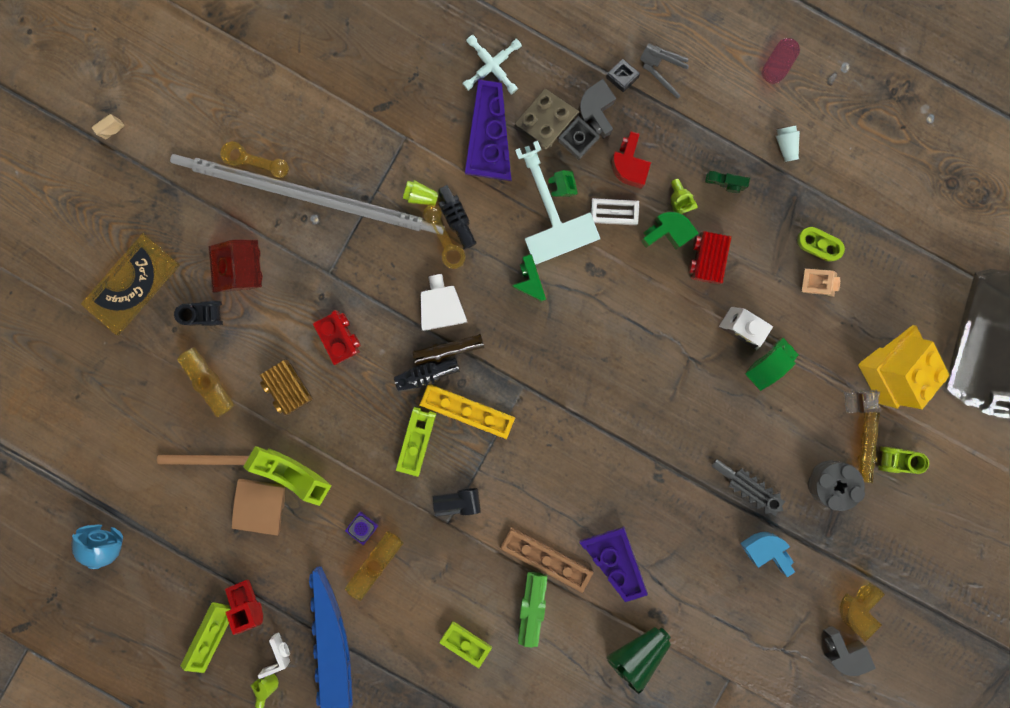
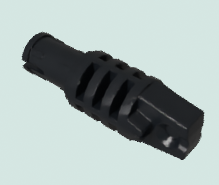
[438,185,477,250]
[394,357,460,391]

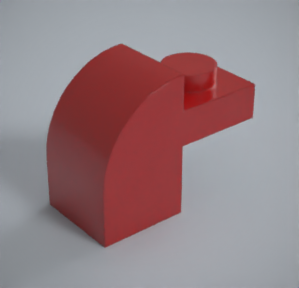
[611,131,651,189]
[225,580,263,635]

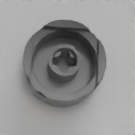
[808,460,865,511]

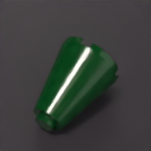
[606,627,671,694]

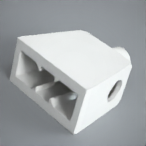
[421,274,468,331]

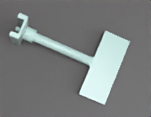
[515,141,600,265]

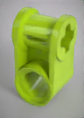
[878,446,929,474]

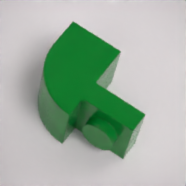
[641,212,699,250]
[745,338,799,391]

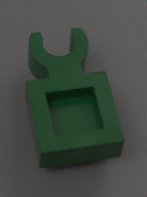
[705,171,750,193]

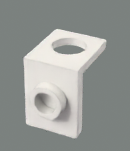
[258,633,290,679]

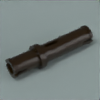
[412,334,484,366]

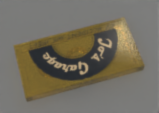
[81,233,180,335]

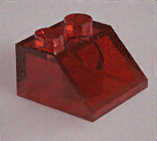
[209,240,263,293]

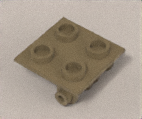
[515,89,579,150]

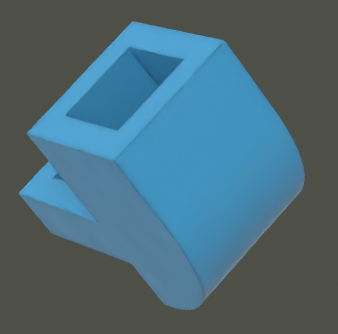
[740,532,795,577]

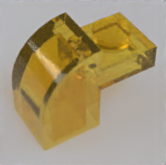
[840,583,885,642]

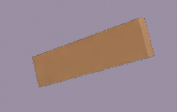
[500,527,594,593]

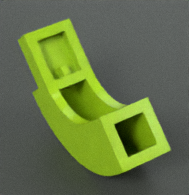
[243,446,332,506]

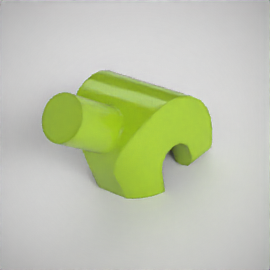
[671,179,698,214]
[251,673,279,708]

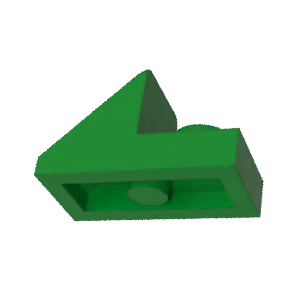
[512,254,546,302]

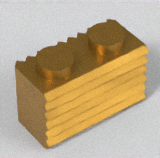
[260,360,313,415]

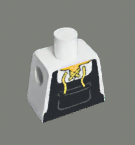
[719,307,773,350]

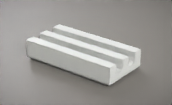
[591,198,639,225]

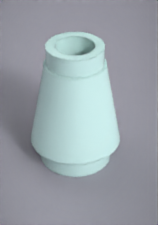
[776,126,800,162]

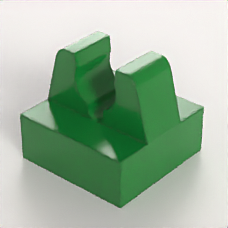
[548,170,578,197]

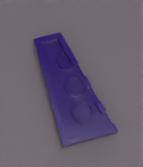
[465,79,512,181]

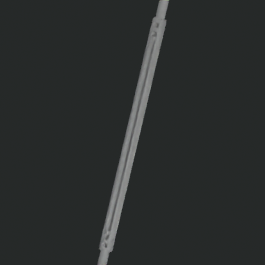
[170,154,445,235]

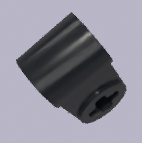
[174,301,223,326]

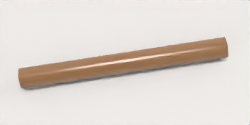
[157,455,249,465]

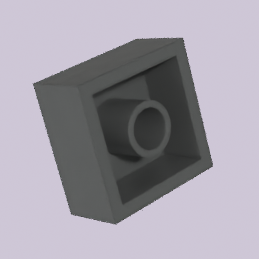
[558,116,600,160]

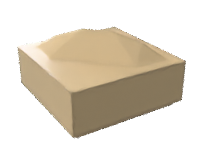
[92,114,124,139]

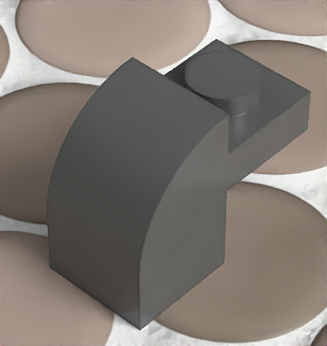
[579,79,616,139]
[824,626,876,676]

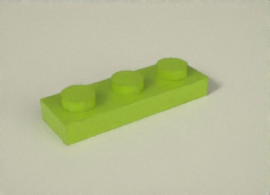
[180,602,231,673]

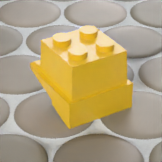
[858,325,950,409]

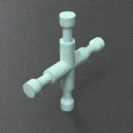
[462,35,522,95]

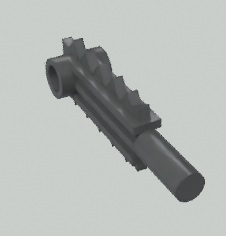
[711,459,786,516]

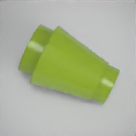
[402,180,439,206]

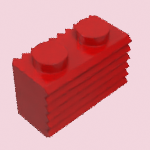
[689,231,731,285]

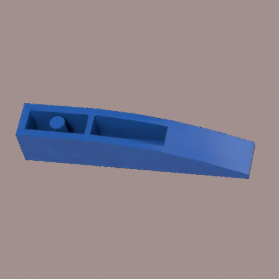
[309,566,353,708]

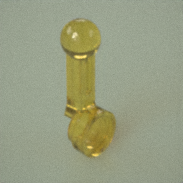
[220,141,289,178]
[423,205,465,269]

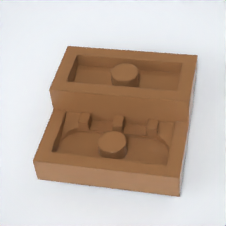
[232,479,285,536]

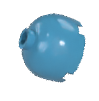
[71,525,123,569]

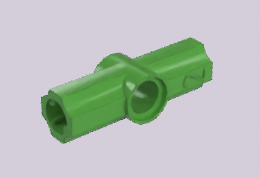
[518,572,547,648]

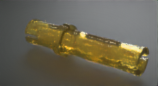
[858,411,880,483]

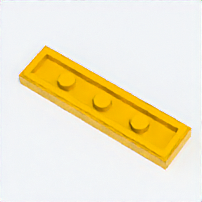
[420,384,515,439]

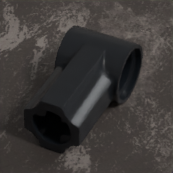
[433,488,481,516]

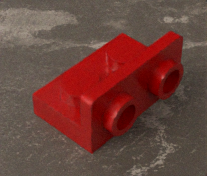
[312,310,361,365]

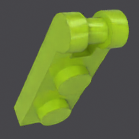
[396,407,437,477]

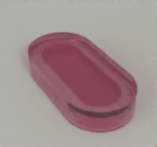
[762,38,800,84]

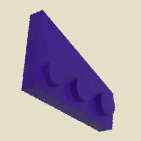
[579,527,648,602]

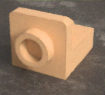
[802,269,840,296]

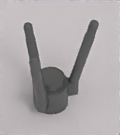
[640,43,689,98]

